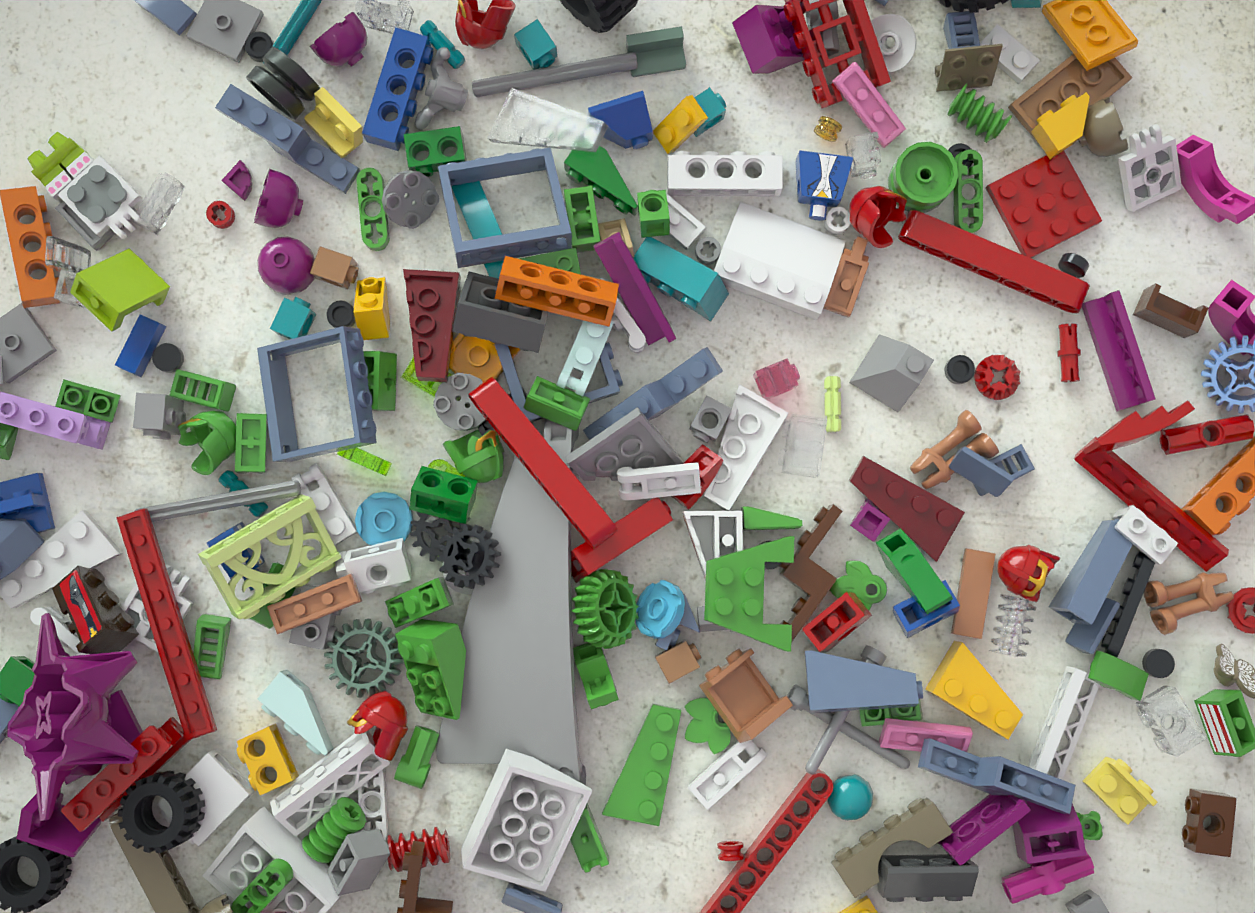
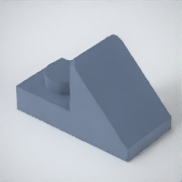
[655,594,700,650]

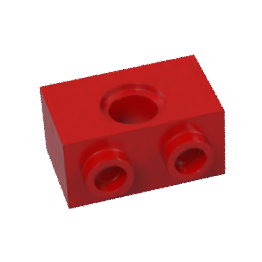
[802,592,872,652]

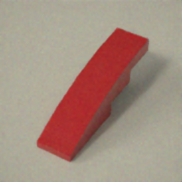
[1082,400,1195,454]

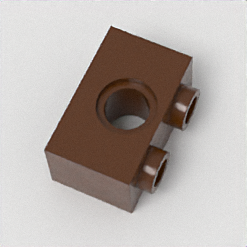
[1182,789,1237,857]

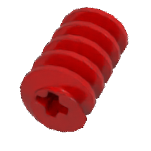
[387,827,450,872]

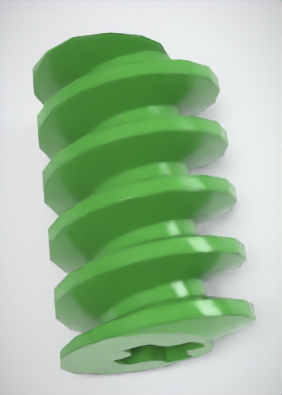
[947,83,1012,143]
[302,797,366,863]

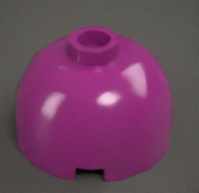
[309,12,368,67]
[254,169,304,228]
[257,236,315,295]

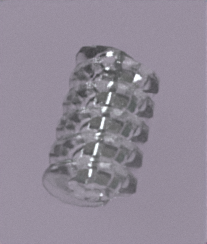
[989,594,1037,657]

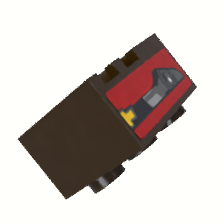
[52,566,139,654]

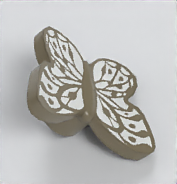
[1214,644,1255,699]

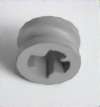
[695,237,721,265]

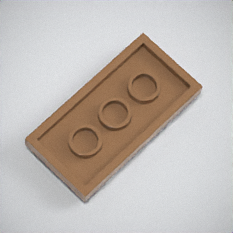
[1008,54,1132,145]

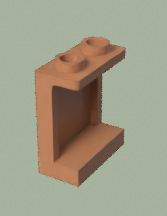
[699,648,793,743]

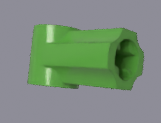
[394,725,439,789]

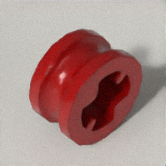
[206,200,235,229]
[717,841,744,861]

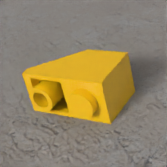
[1031,92,1090,159]
[353,277,390,340]

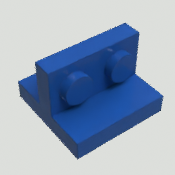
[0,473,55,533]

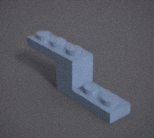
[215,84,360,194]
[583,347,723,440]
[918,738,1076,814]

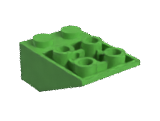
[395,619,466,720]

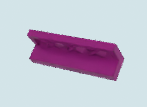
[593,232,676,346]
[1082,290,1156,411]

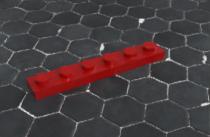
[1074,437,1229,572]

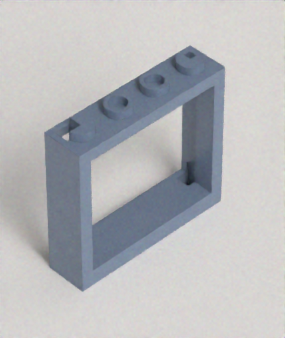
[438,147,572,268]
[257,326,377,462]
[494,342,623,422]

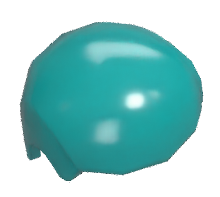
[827,774,873,821]

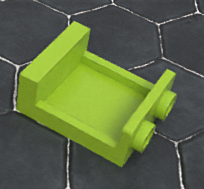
[70,248,170,332]

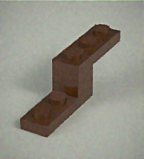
[779,504,843,643]
[397,841,453,913]

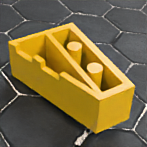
[925,640,1023,740]

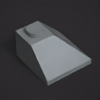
[849,334,934,413]

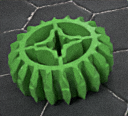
[571,569,640,649]

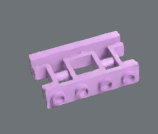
[0,392,111,450]

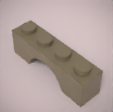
[831,798,953,898]

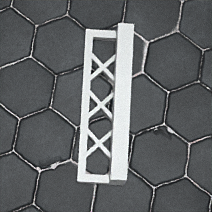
[1027,666,1100,780]
[269,731,390,837]

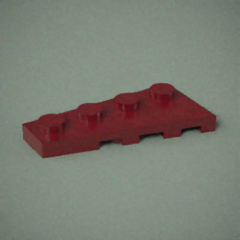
[403,269,461,382]
[849,456,965,562]

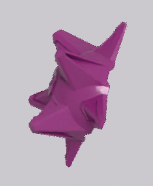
[7,613,139,821]

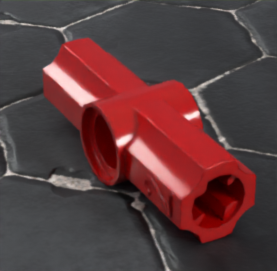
[1159,414,1255,455]

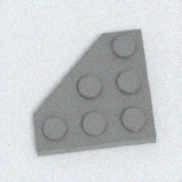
[566,407,683,481]

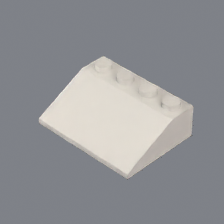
[714,202,846,320]
[461,749,592,892]
[203,806,341,913]

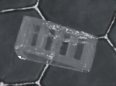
[45,236,91,277]

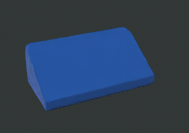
[115,314,167,378]

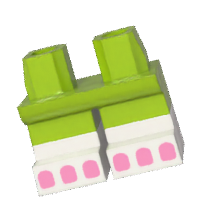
[27,132,94,203]

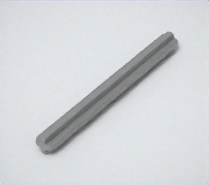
[472,52,638,97]
[135,480,301,522]

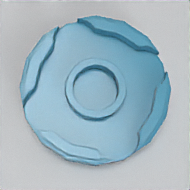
[355,492,414,545]
[635,580,685,639]

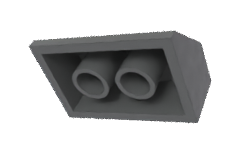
[453,271,548,353]
[877,854,979,902]

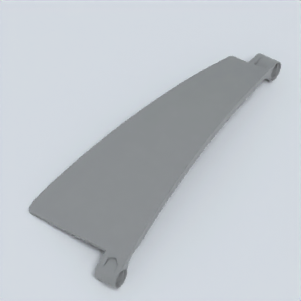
[436,419,586,785]

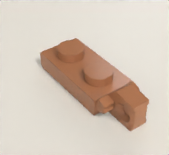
[823,236,869,318]

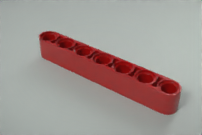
[898,210,1090,314]
[468,377,618,549]
[699,769,833,913]

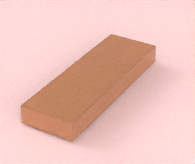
[951,548,995,639]
[267,574,362,634]

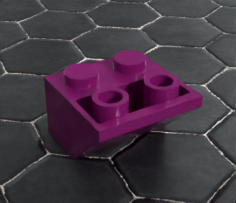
[732,5,804,74]
[1012,798,1086,864]

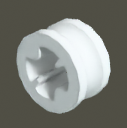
[824,207,850,235]

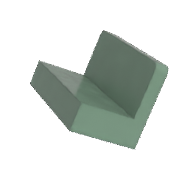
[626,26,686,77]

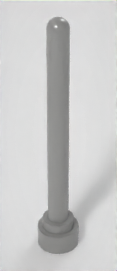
[805,645,887,774]
[787,685,910,769]

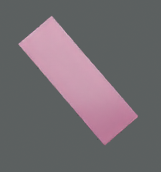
[832,62,906,148]
[879,718,973,752]

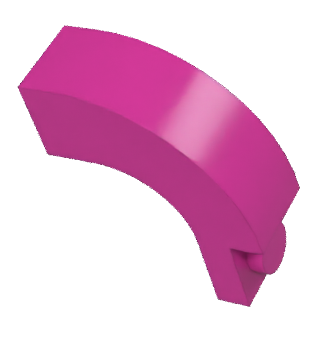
[1176,135,1255,224]
[1208,279,1255,357]

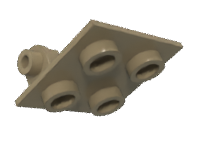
[935,44,1003,92]

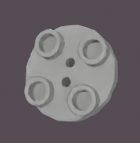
[382,170,439,229]
[433,373,486,431]

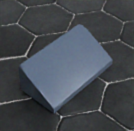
[949,446,1015,497]
[1065,598,1120,654]
[501,882,563,913]

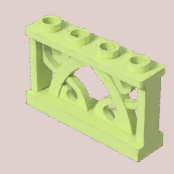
[198,494,341,619]

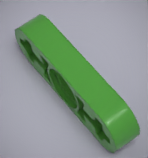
[953,149,983,233]
[356,168,389,251]
[231,859,293,913]

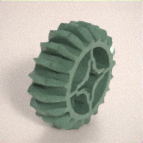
[324,618,404,698]

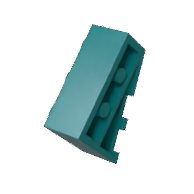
[633,237,729,322]

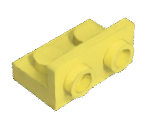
[304,87,363,158]
[1082,757,1158,825]

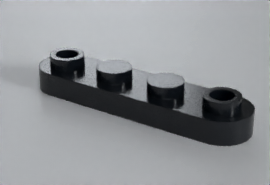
[1101,551,1155,657]

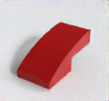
[671,444,723,510]

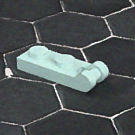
[556,320,614,397]

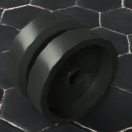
[246,46,320,120]

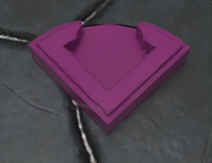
[221,160,252,201]

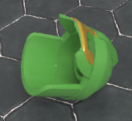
[178,411,236,475]
[443,430,505,483]

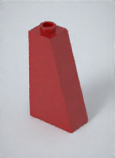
[570,497,673,583]

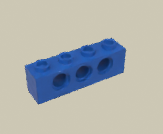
[362,27,434,151]

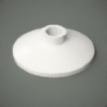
[871,14,916,72]

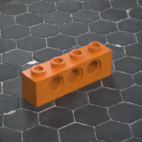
[0,186,64,308]
[495,256,619,327]
[1182,436,1255,535]

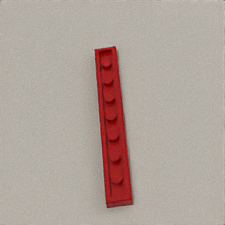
[116,508,217,741]

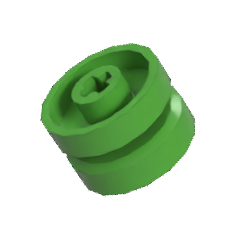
[888,142,958,213]

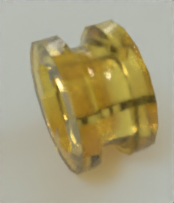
[814,116,843,142]

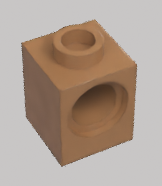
[310,246,359,289]
[655,640,701,684]

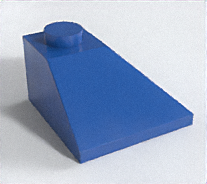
[588,90,653,149]

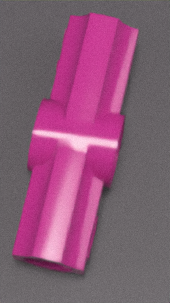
[1001,851,1094,904]

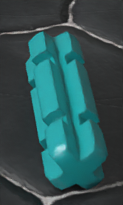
[420,20,465,69]
[218,470,268,517]

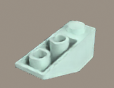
[258,670,334,756]

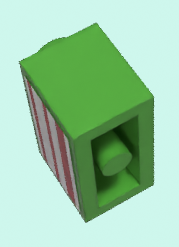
[1194,689,1255,757]

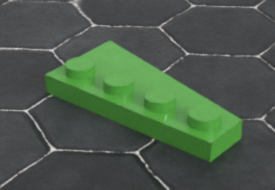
[602,704,681,826]

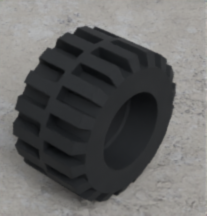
[118,771,205,853]
[0,836,72,913]

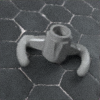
[415,47,468,130]

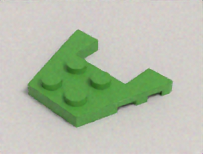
[704,536,795,652]

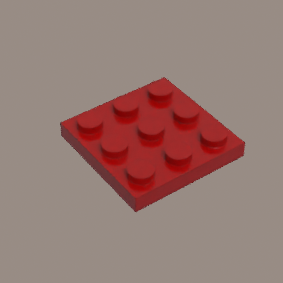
[986,151,1102,258]

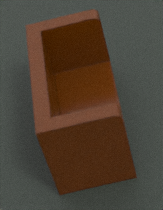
[1133,283,1209,338]

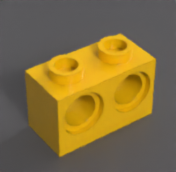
[236,723,299,796]

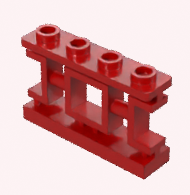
[783,0,891,108]
[61,717,190,832]

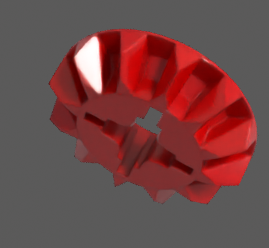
[974,355,1021,400]
[1226,587,1255,634]

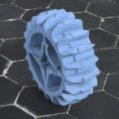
[1201,335,1255,413]

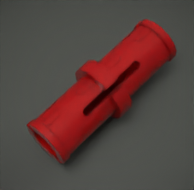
[1057,323,1081,382]

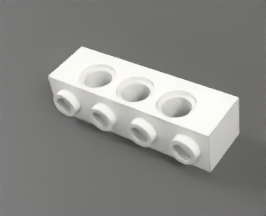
[667,151,783,196]

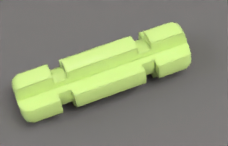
[824,376,841,432]

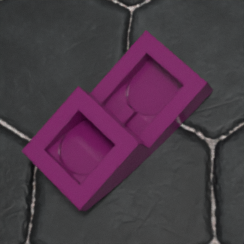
[850,498,890,542]

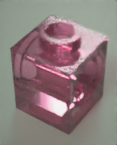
[753,358,800,400]

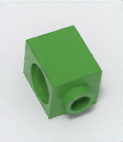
[637,190,670,238]

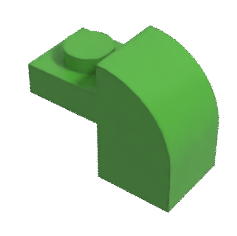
[573,643,619,710]

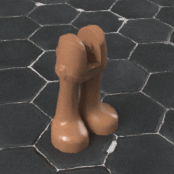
[910,410,999,489]
[1144,572,1234,635]

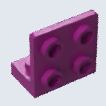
[16,786,101,857]

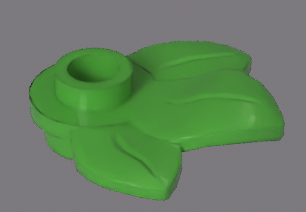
[830,561,887,610]
[685,698,731,754]

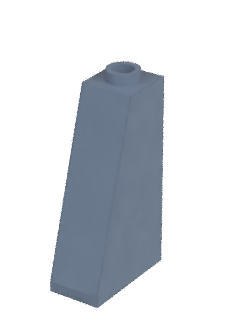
[1048,519,1133,625]
[805,650,923,713]

